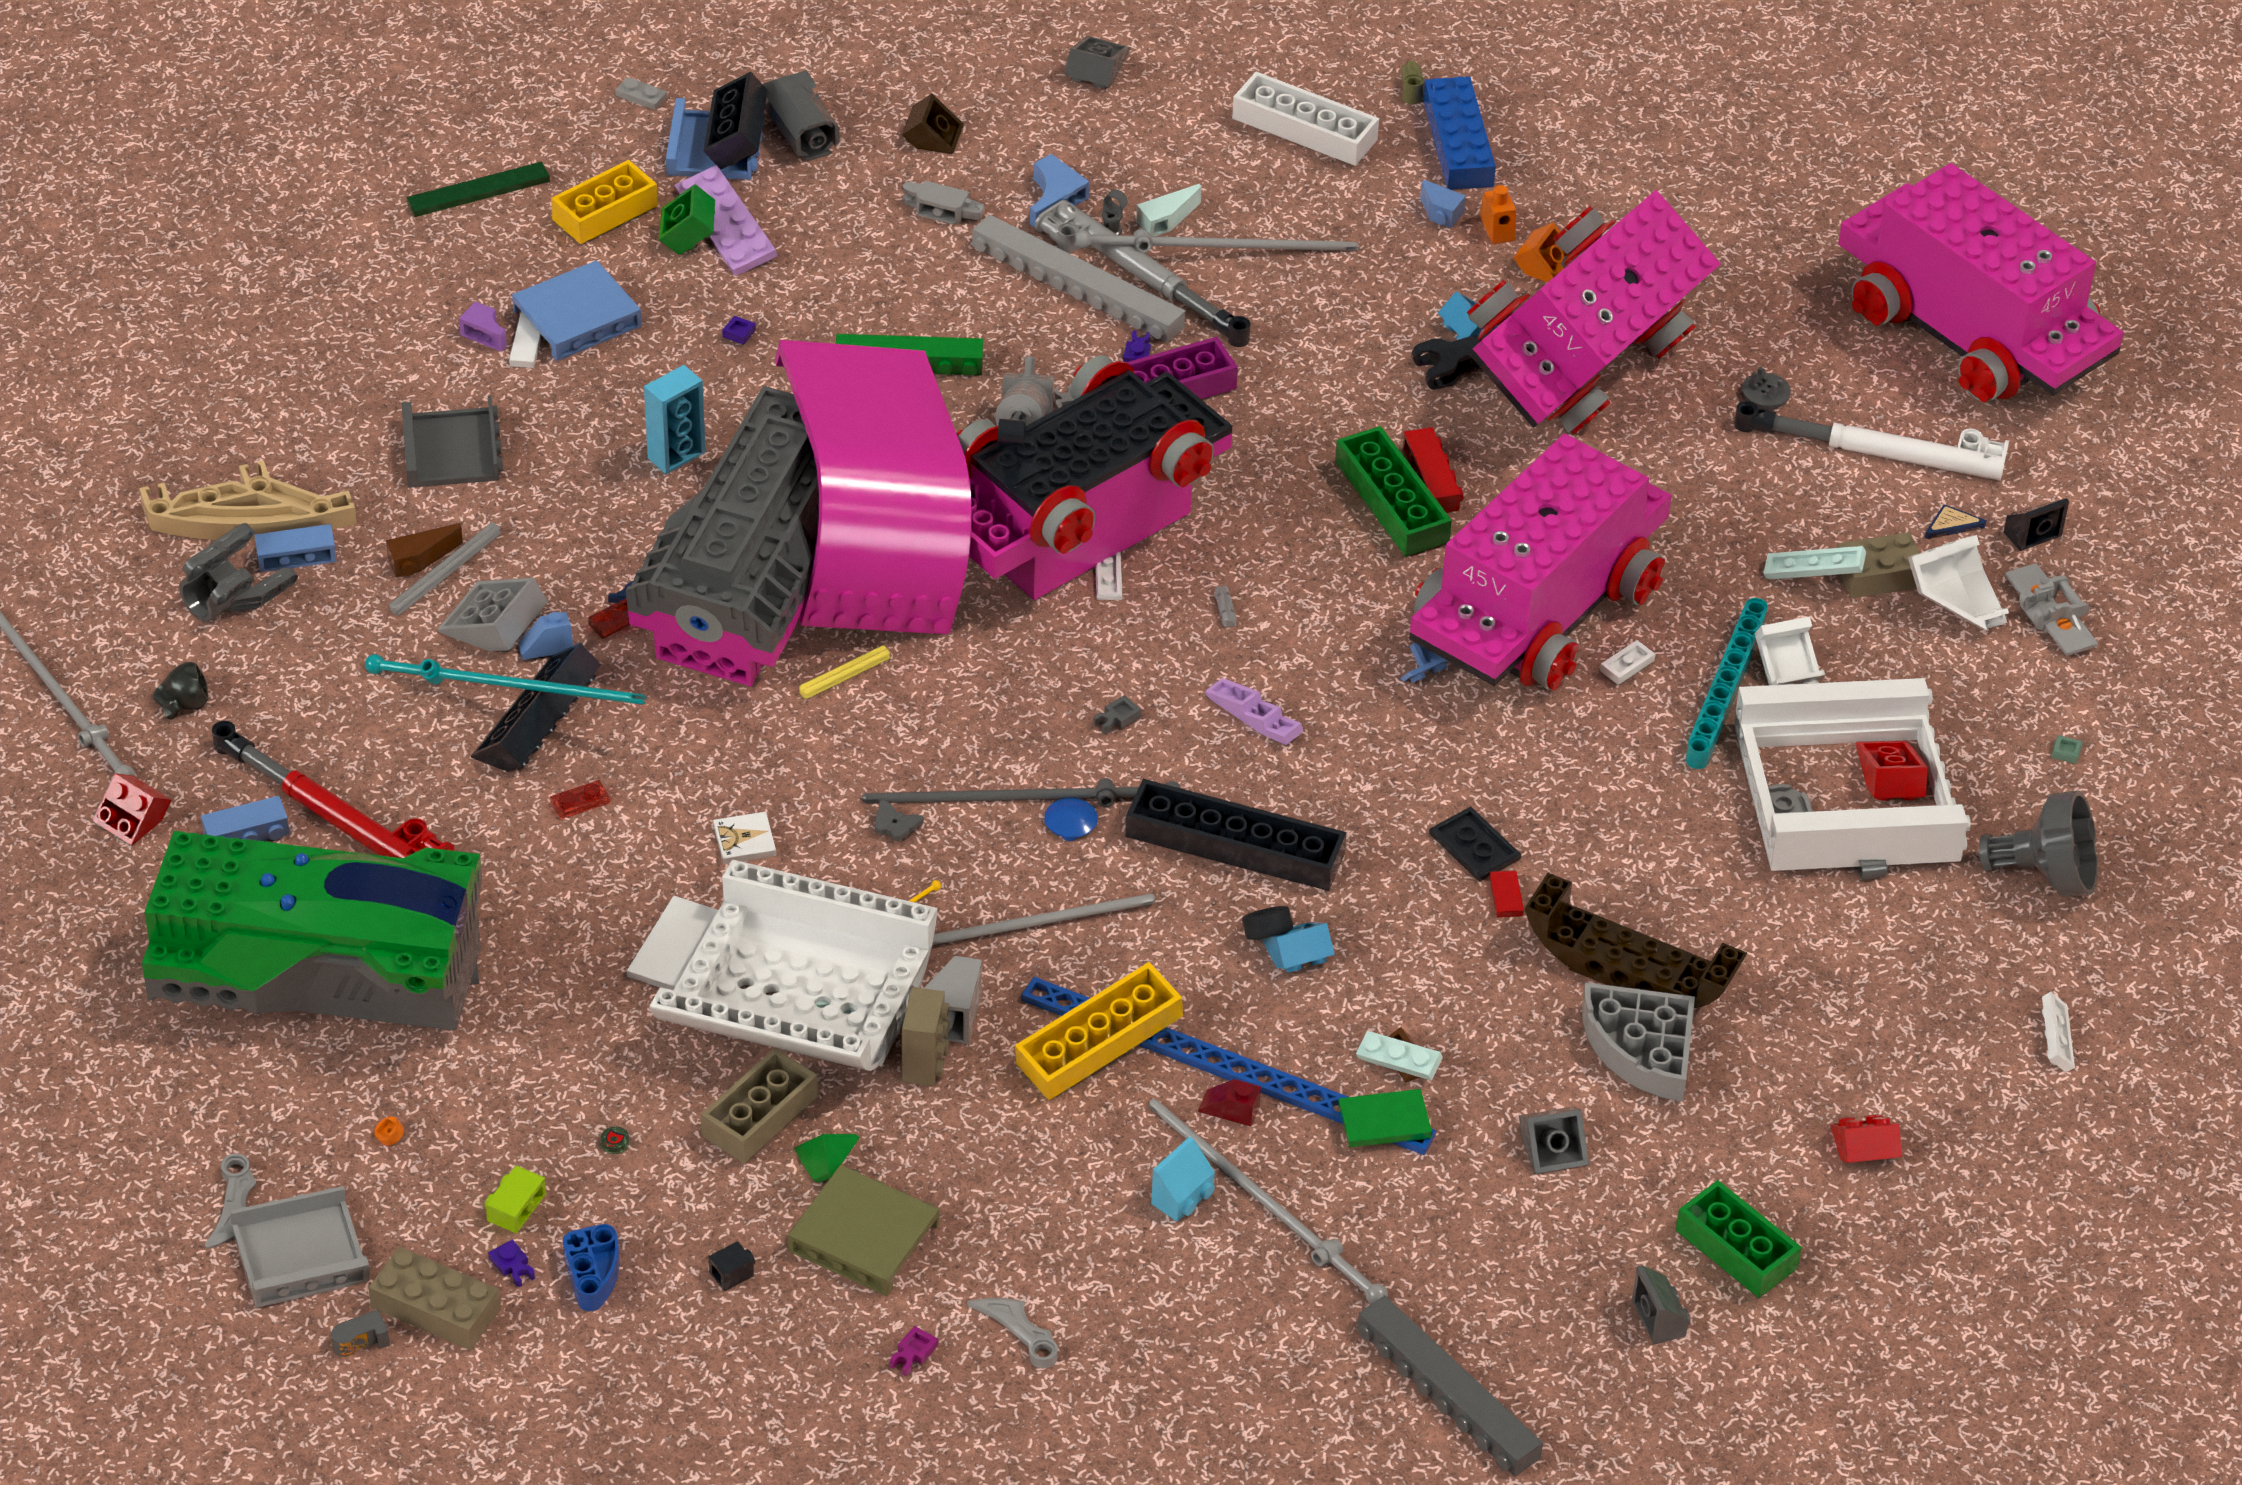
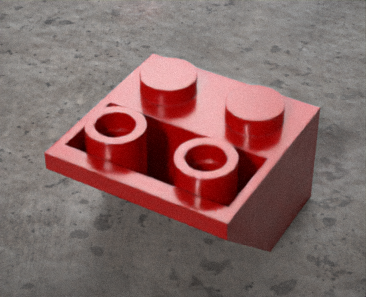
[92,773,172,845]
[1830,1114,1902,1163]

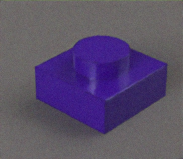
[722,316,756,345]

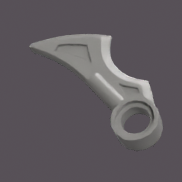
[205,1153,257,1249]
[967,1298,1058,1369]

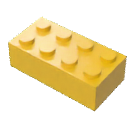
[551,160,658,245]

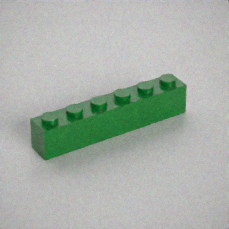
[836,334,983,376]

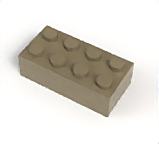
[701,1048,818,1164]
[368,1247,501,1350]

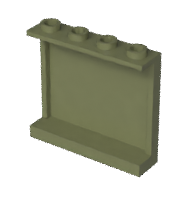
[788,1165,939,1297]

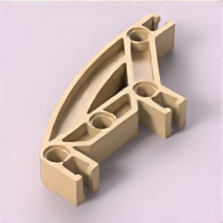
[139,460,357,541]

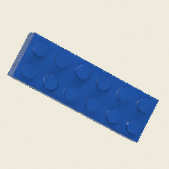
[1423,76,1496,190]

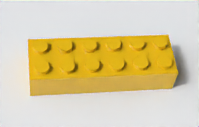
[1015,962,1183,1100]

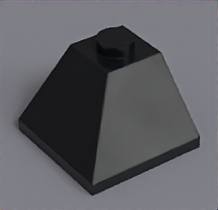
[2004,498,2069,551]

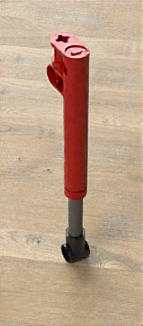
[212,720,454,858]

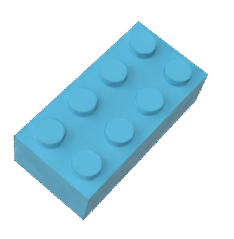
[644,365,706,474]

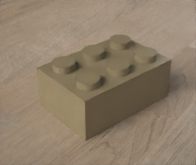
[1837,532,1920,598]
[902,987,949,1086]

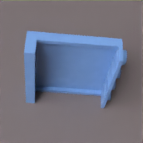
[666,98,765,180]
[512,260,642,361]

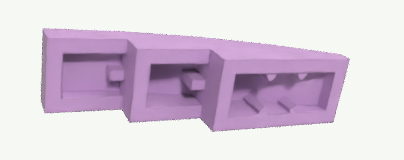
[1205,678,1303,745]

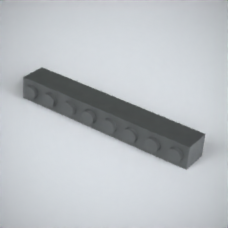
[1357,1295,1543,1477]

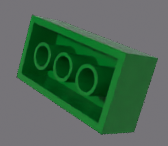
[1675,1180,1802,1298]

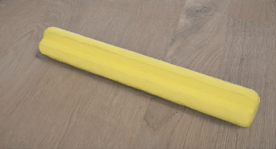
[799,645,890,699]

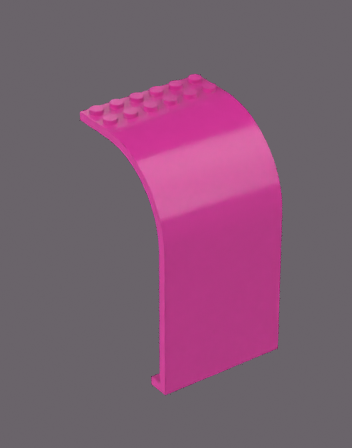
[774,340,971,634]

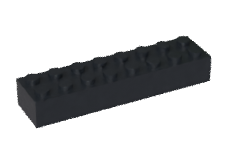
[1125,779,1347,891]

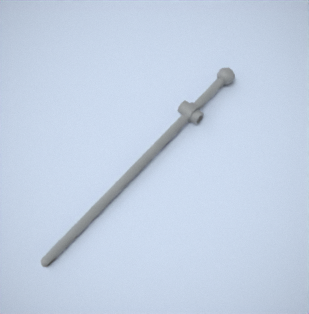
[1075,229,1359,253]
[0,611,135,776]
[932,894,1155,945]
[1149,1099,1388,1304]

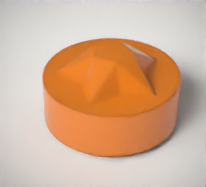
[374,1116,404,1146]

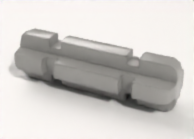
[1215,585,1237,627]

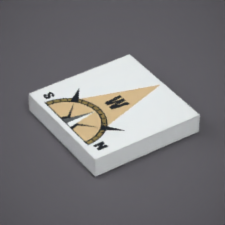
[713,812,776,864]

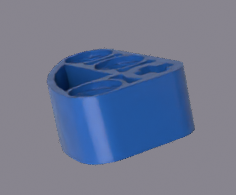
[563,1224,620,1311]

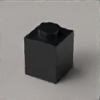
[708,1241,755,1292]

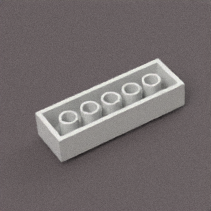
[1232,72,1379,166]

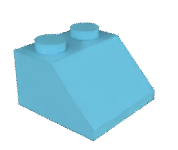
[1151,1136,1215,1222]

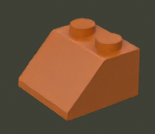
[1513,222,1569,283]

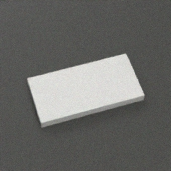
[627,896,718,990]

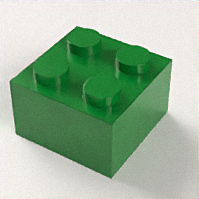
[659,184,716,255]

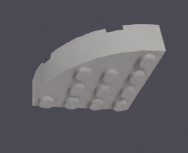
[1582,982,1695,1102]

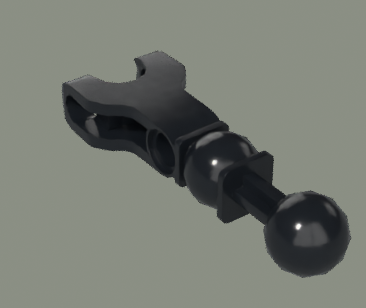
[1411,329,1494,390]

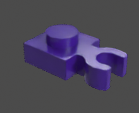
[1123,330,1151,362]
[488,1239,535,1287]

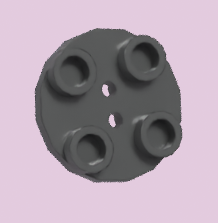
[1741,367,1791,411]

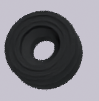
[1242,906,1293,940]

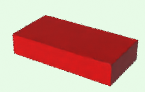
[1489,870,1524,918]

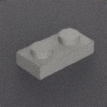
[615,77,667,110]

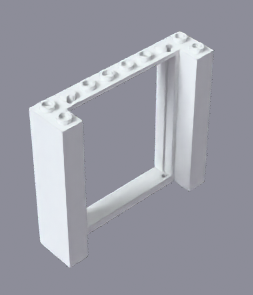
[1734,678,1971,871]

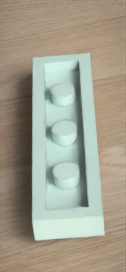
[1763,546,1866,579]

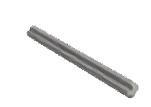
[389,522,501,616]

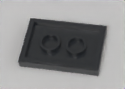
[1429,806,1521,882]

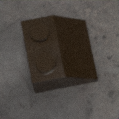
[902,93,964,154]

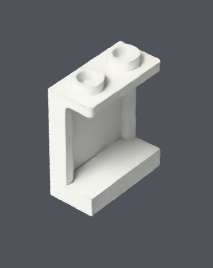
[1755,617,1825,685]

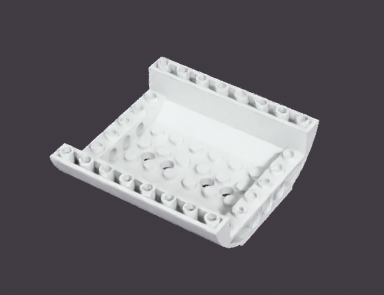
[650,860,937,1071]

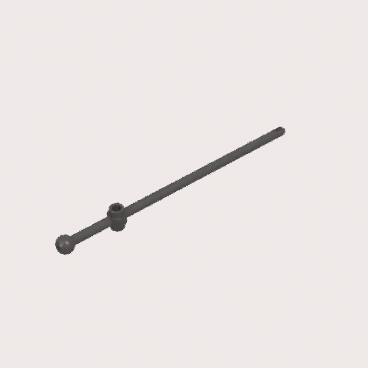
[862,778,1180,807]

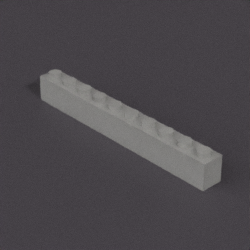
[972,214,1185,343]

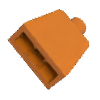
[1479,185,1516,244]

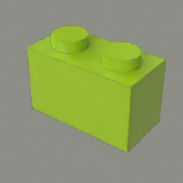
[485,1165,546,1234]

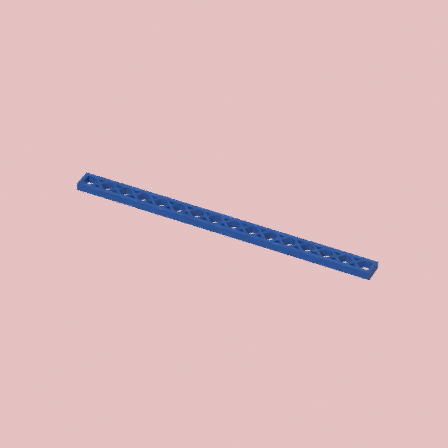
[1021,977,1436,1155]

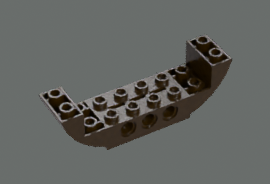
[1524,873,1747,1009]

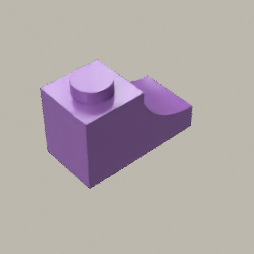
[459,301,507,352]

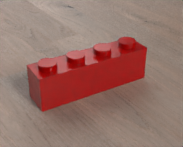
[1403,427,1464,513]

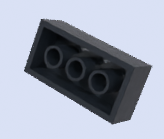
[703,72,768,170]

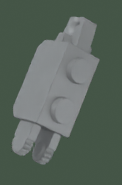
[902,181,984,225]

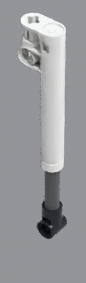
[1734,401,2009,481]

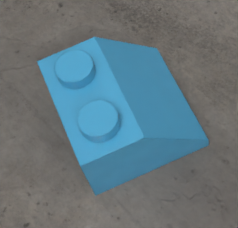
[1438,291,1498,340]
[1261,922,1335,972]

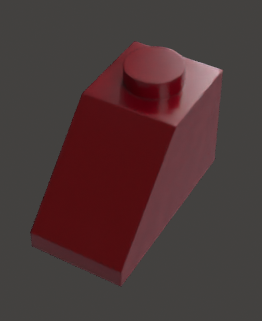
[1198,1079,1261,1127]

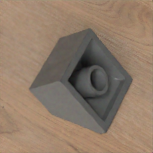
[1519,1106,1589,1174]
[1632,1265,1690,1345]

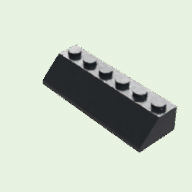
[471,643,601,772]

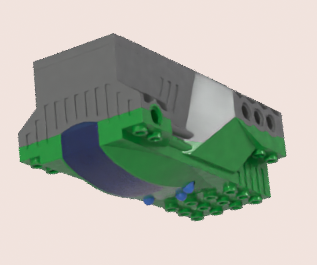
[142,831,482,1031]

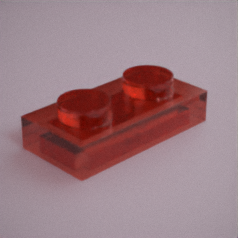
[588,598,630,639]
[550,780,610,820]

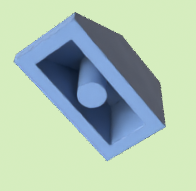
[1420,180,1466,228]
[518,612,573,660]

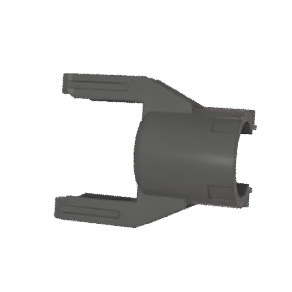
[179,523,298,622]

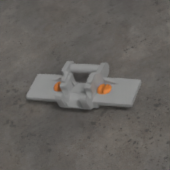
[2005,563,2098,656]

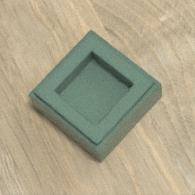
[2051,735,2083,764]

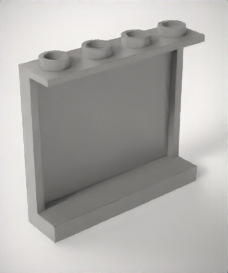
[231,1186,370,1308]

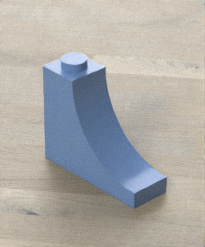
[1030,154,1089,228]

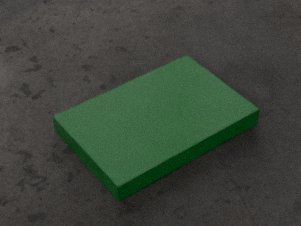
[1338,1089,1432,1148]

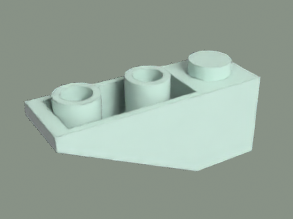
[1136,184,1202,236]

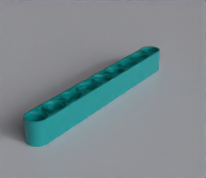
[1685,598,1768,769]

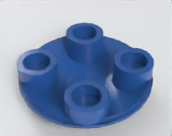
[1044,798,1098,841]

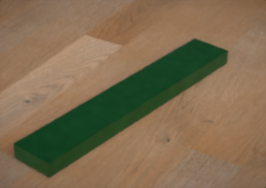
[406,161,550,217]

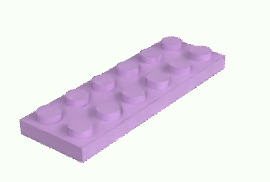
[674,165,777,276]

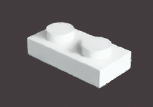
[1600,640,1655,685]

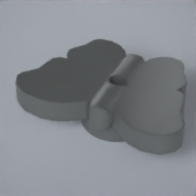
[875,800,924,841]

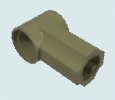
[1401,61,1424,105]

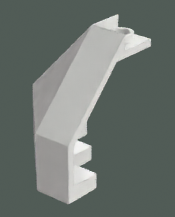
[1908,535,2009,630]

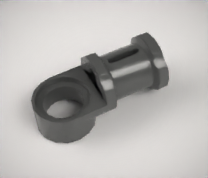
[1102,189,1128,235]

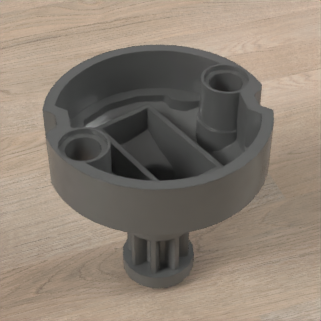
[1979,790,2098,897]

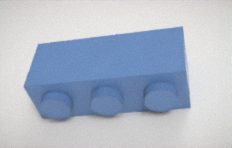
[254,524,337,572]
[201,796,290,841]

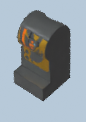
[331,1310,390,1357]

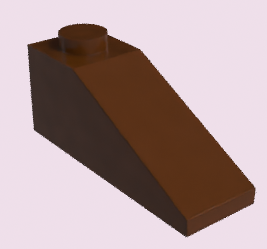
[386,523,463,577]

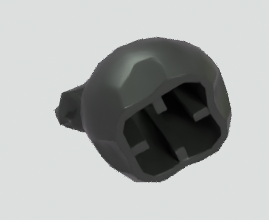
[153,662,209,719]

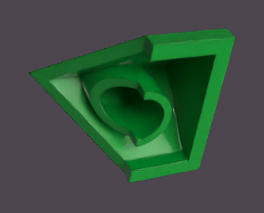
[794,1134,860,1183]

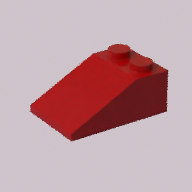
[1856,741,1928,801]

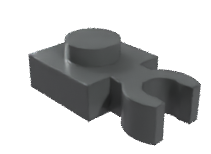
[1093,695,1141,734]

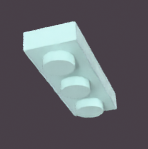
[1356,1031,1443,1081]

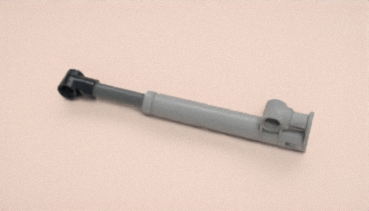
[1034,200,1251,347]

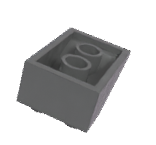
[1065,35,1131,88]

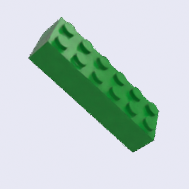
[1335,426,1452,557]

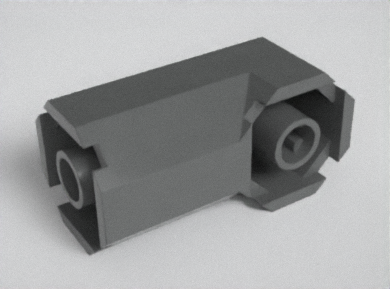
[763,70,840,161]

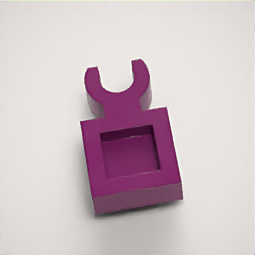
[890,1326,938,1376]

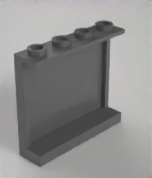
[401,396,503,488]

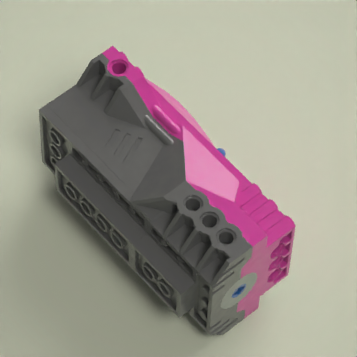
[626,386,819,687]

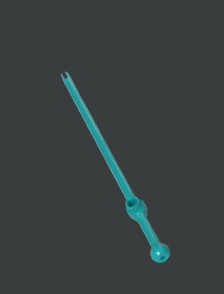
[365,654,647,705]

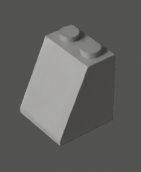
[924,956,982,1044]

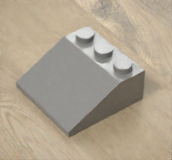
[437,578,548,652]

